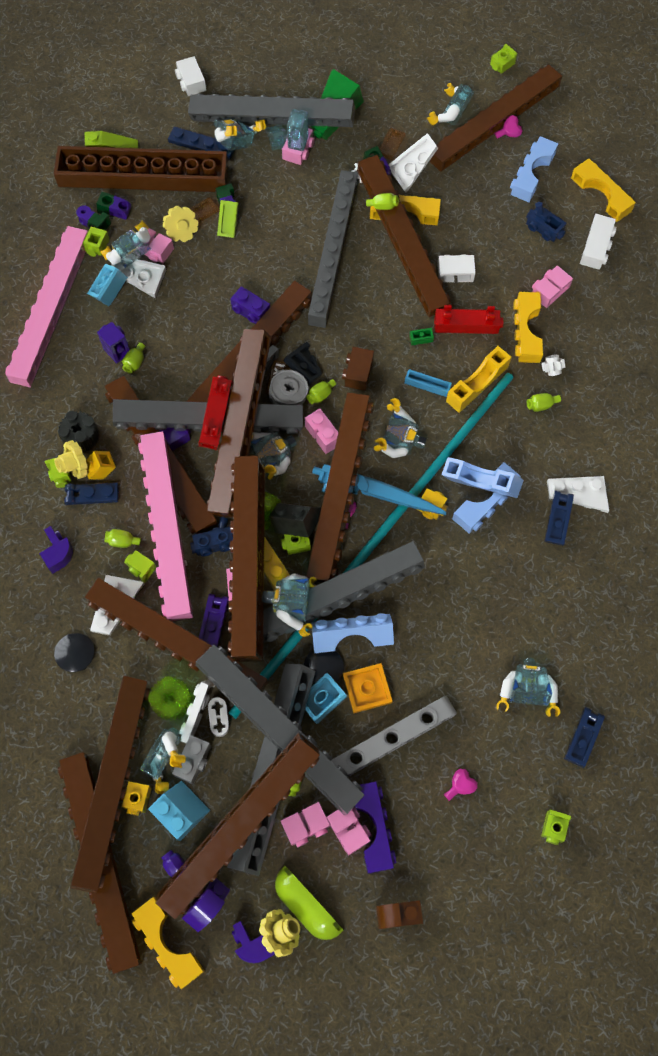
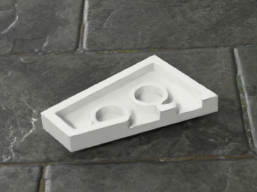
[111,256,166,298]
[179,679,215,743]

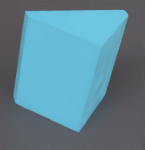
[87,264,128,307]
[305,673,348,724]

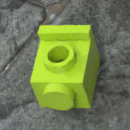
[490,44,517,74]
[83,227,110,257]
[45,457,72,488]
[281,534,310,555]
[124,550,156,583]
[541,810,571,845]

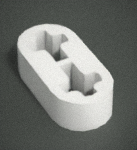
[208,697,229,737]

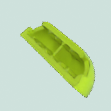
[275,866,344,940]

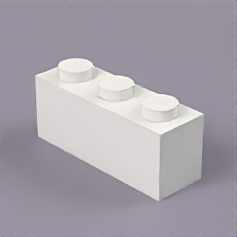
[580,214,617,270]

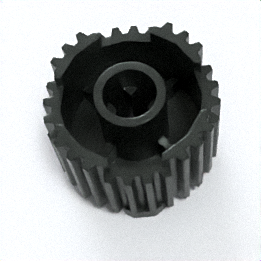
[58,411,99,452]

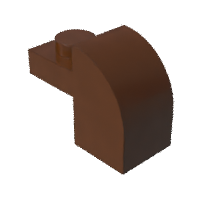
[376,900,423,929]

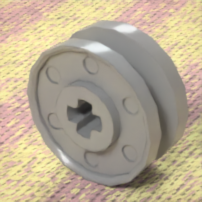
[268,370,308,405]

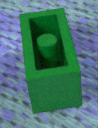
[409,328,434,345]

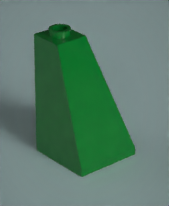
[311,69,364,140]

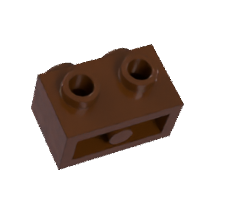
[342,347,374,391]

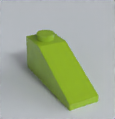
[85,131,138,148]

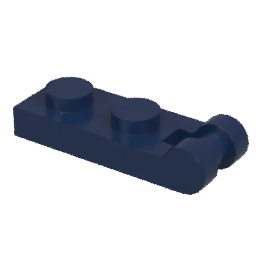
[64,483,118,505]
[544,490,574,546]
[564,707,605,768]

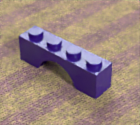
[354,782,396,874]

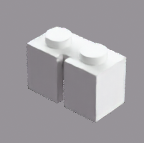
[175,56,206,96]
[437,254,475,283]

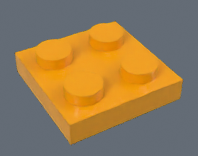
[343,663,393,714]

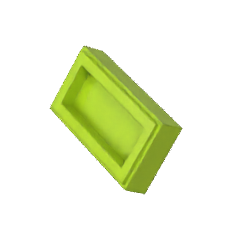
[217,200,239,238]

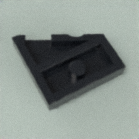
[283,342,322,386]

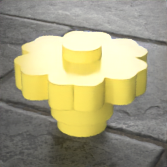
[163,206,198,242]
[54,440,88,479]
[259,909,300,957]

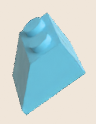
[148,781,210,841]

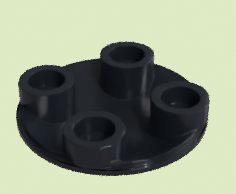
[54,633,94,672]
[304,650,344,684]

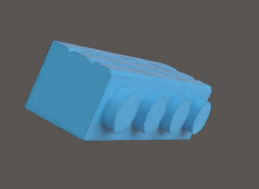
[405,369,452,397]

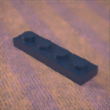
[168,127,236,160]

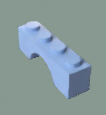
[510,136,558,202]
[442,457,524,498]
[452,462,521,534]
[311,613,394,653]

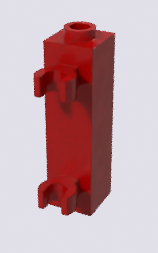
[434,305,503,334]
[198,375,232,450]

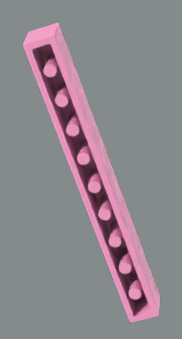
[6,226,88,387]
[138,431,193,622]

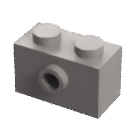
[172,735,211,785]

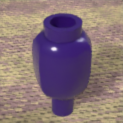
[161,849,185,877]

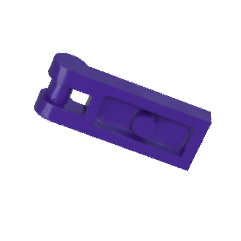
[199,594,229,648]

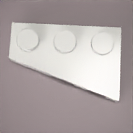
[389,133,438,193]
[547,476,609,513]
[90,575,144,635]

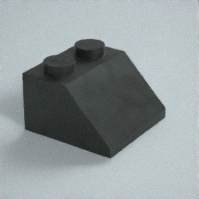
[269,503,321,538]

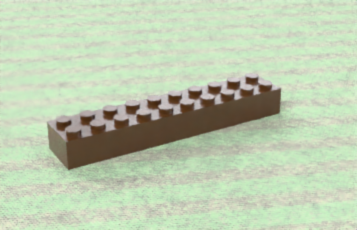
[54,146,229,192]
[228,456,265,662]

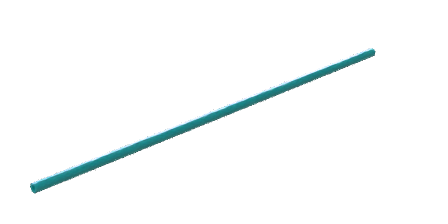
[228,373,513,719]

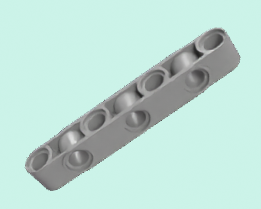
[331,695,457,777]

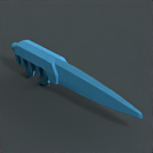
[312,464,446,515]

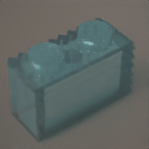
[287,109,308,151]

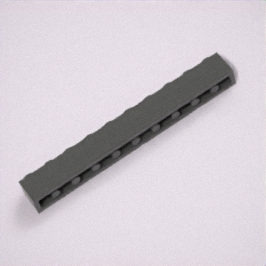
[188,93,355,127]
[308,170,358,328]
[113,399,303,434]
[263,541,425,643]
[196,645,364,815]
[227,664,316,876]

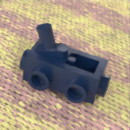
[526,202,567,242]
[190,517,233,556]

